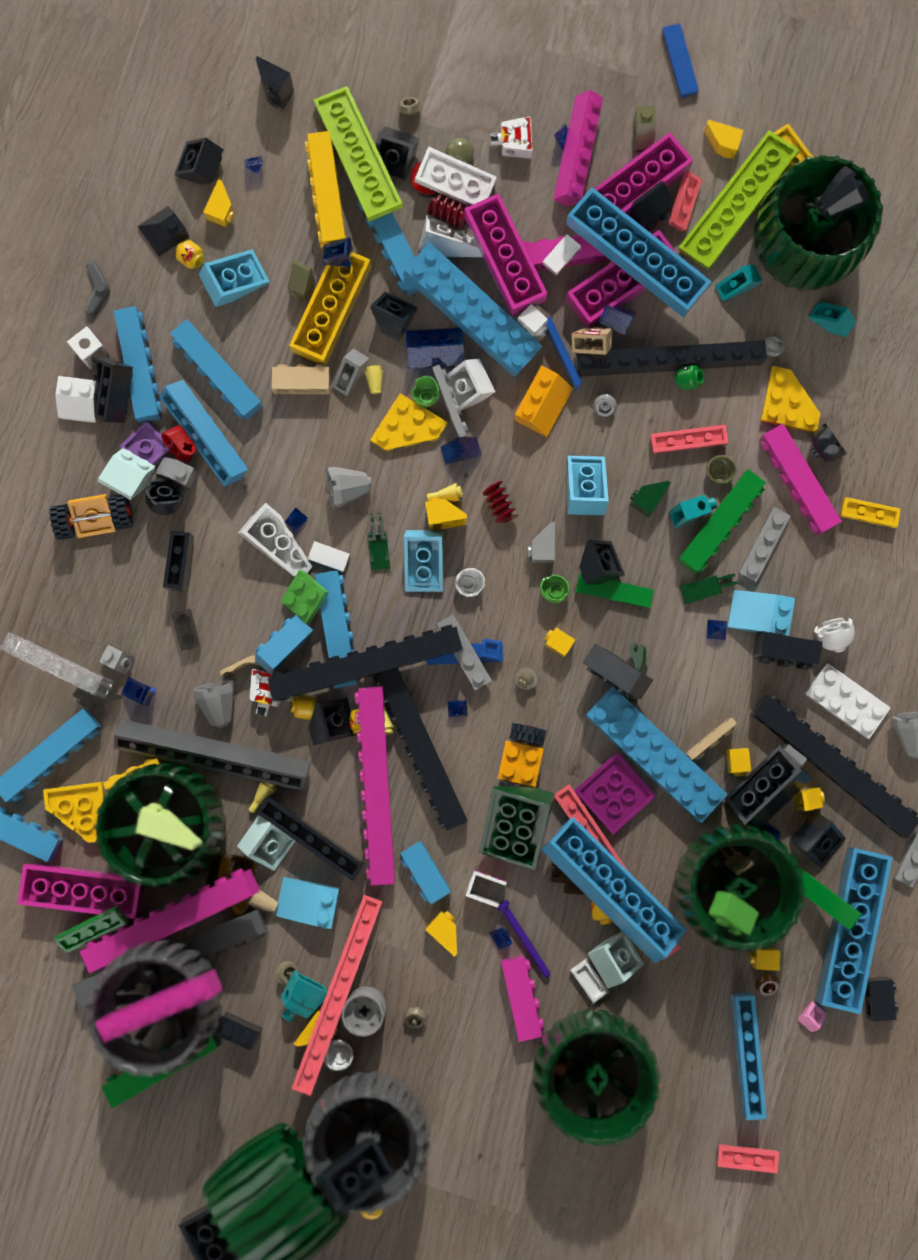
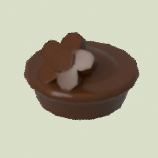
[755,974,779,996]

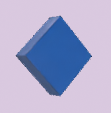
[480,638,502,661]

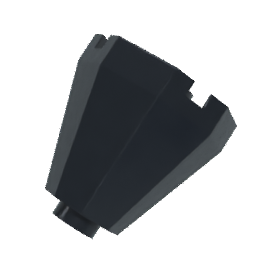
[817,166,869,218]

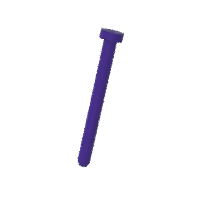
[496,900,550,978]

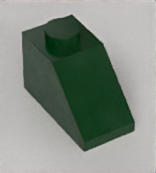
[629,481,672,518]

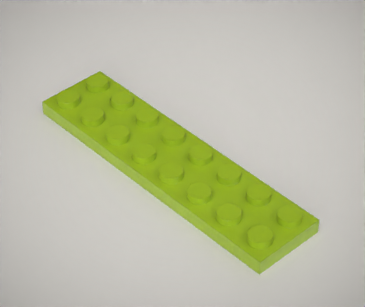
[314,86,403,222]
[678,130,799,270]

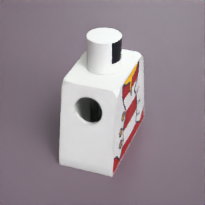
[490,117,532,159]
[250,669,281,716]

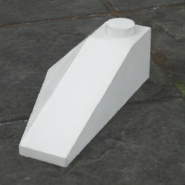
[419,215,483,257]
[238,503,312,577]

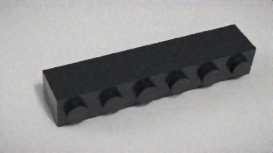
[256,796,365,881]

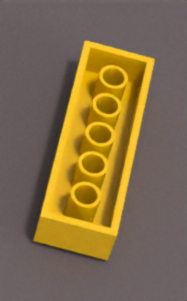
[305,131,348,256]
[289,245,371,366]

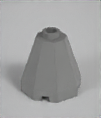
[325,467,372,509]
[193,680,234,728]
[892,712,918,759]

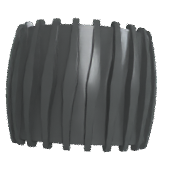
[86,940,222,1076]
[303,1071,431,1214]

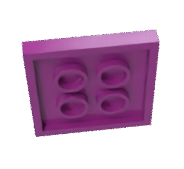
[574,752,656,835]

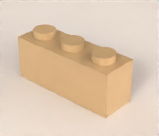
[272,364,331,394]

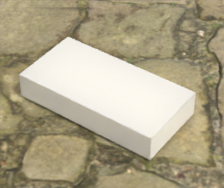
[542,234,581,276]
[308,541,350,573]
[570,959,609,1004]

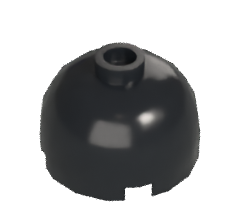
[810,423,847,462]
[145,479,184,515]

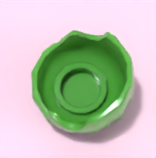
[412,376,441,407]
[540,574,570,603]

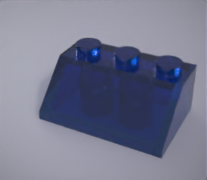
[406,327,464,370]

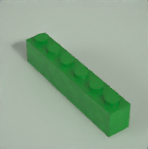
[677,469,766,575]
[101,1033,221,1109]

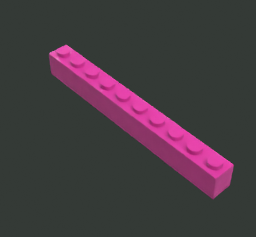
[355,686,395,885]
[80,869,260,973]

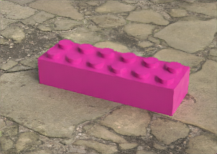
[582,132,693,215]
[464,193,548,317]
[566,230,677,327]
[17,863,145,919]

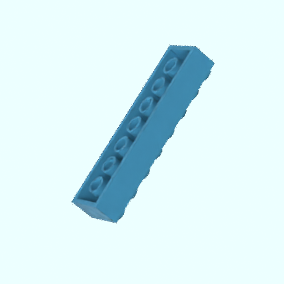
[566,187,712,318]
[403,242,542,378]
[584,687,728,823]
[541,817,687,963]
[816,847,893,1014]

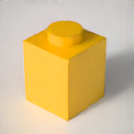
[544,627,575,657]
[726,748,751,777]
[749,947,780,971]

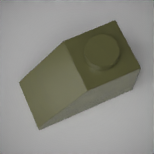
[634,105,656,152]
[287,260,316,301]

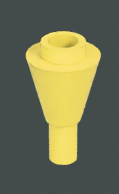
[427,483,463,502]
[249,781,277,813]

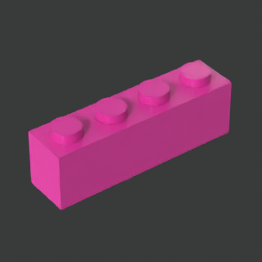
[501,955,545,1042]

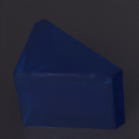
[322,237,353,267]
[599,305,636,335]
[440,437,482,465]
[121,677,156,706]

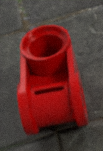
[161,425,196,464]

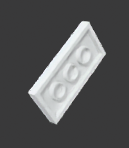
[414,146,497,206]
[804,663,891,739]

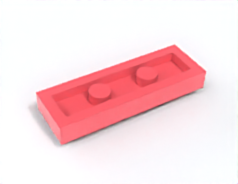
[668,171,702,232]
[716,1144,779,1173]

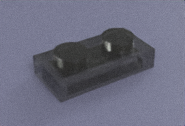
[171,609,201,651]

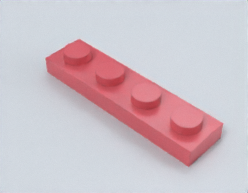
[650,425,728,454]

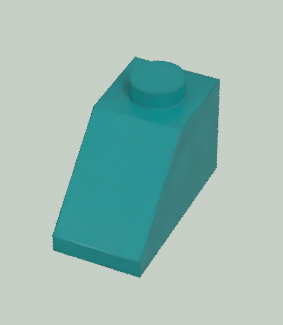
[715,265,763,302]
[808,302,856,337]

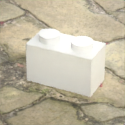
[517,304,548,342]

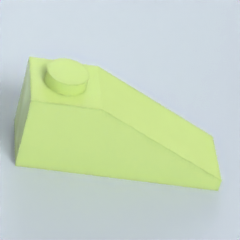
[136,804,202,850]

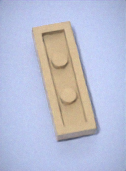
[685,718,737,761]

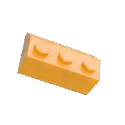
[514,365,573,437]

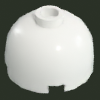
[814,618,855,653]

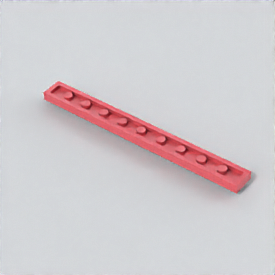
[555,784,680,959]
[292,895,382,1096]

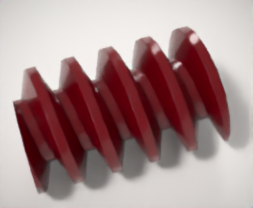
[427,194,468,230]
[482,481,519,524]

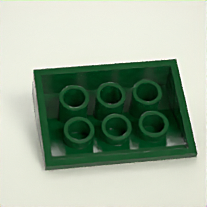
[479,786,555,870]

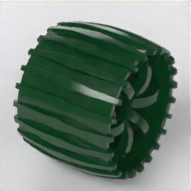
[754,154,883,291]
[94,763,226,889]
[674,824,806,952]
[532,1009,660,1147]
[202,1122,349,1260]

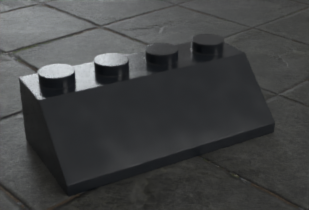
[724,745,813,830]

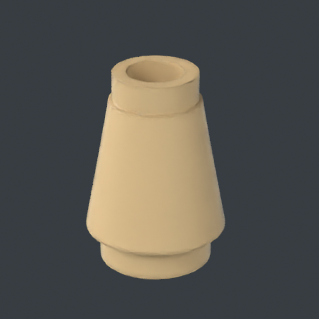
[248,890,278,913]

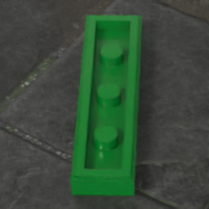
[575,573,654,609]
[797,865,862,930]
[54,906,129,953]

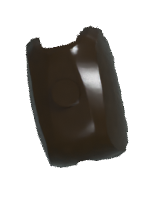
[205,854,258,914]

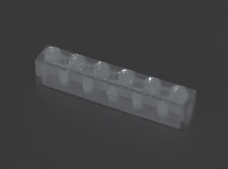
[0,632,113,699]

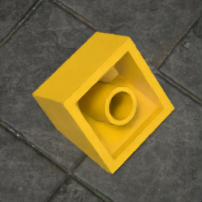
[425,497,467,530]

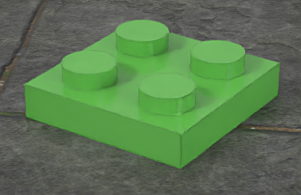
[281,570,329,624]

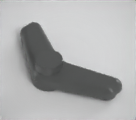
[85,261,110,316]

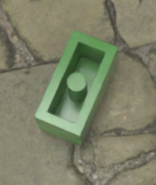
[709,892,759,936]

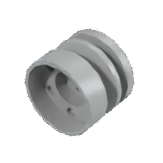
[342,986,387,1037]

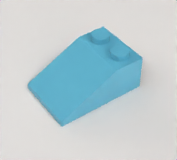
[198,249,270,307]
[567,455,609,515]
[404,530,444,592]
[727,590,795,636]
[276,877,341,929]

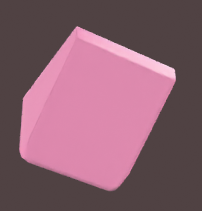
[797,1001,828,1032]

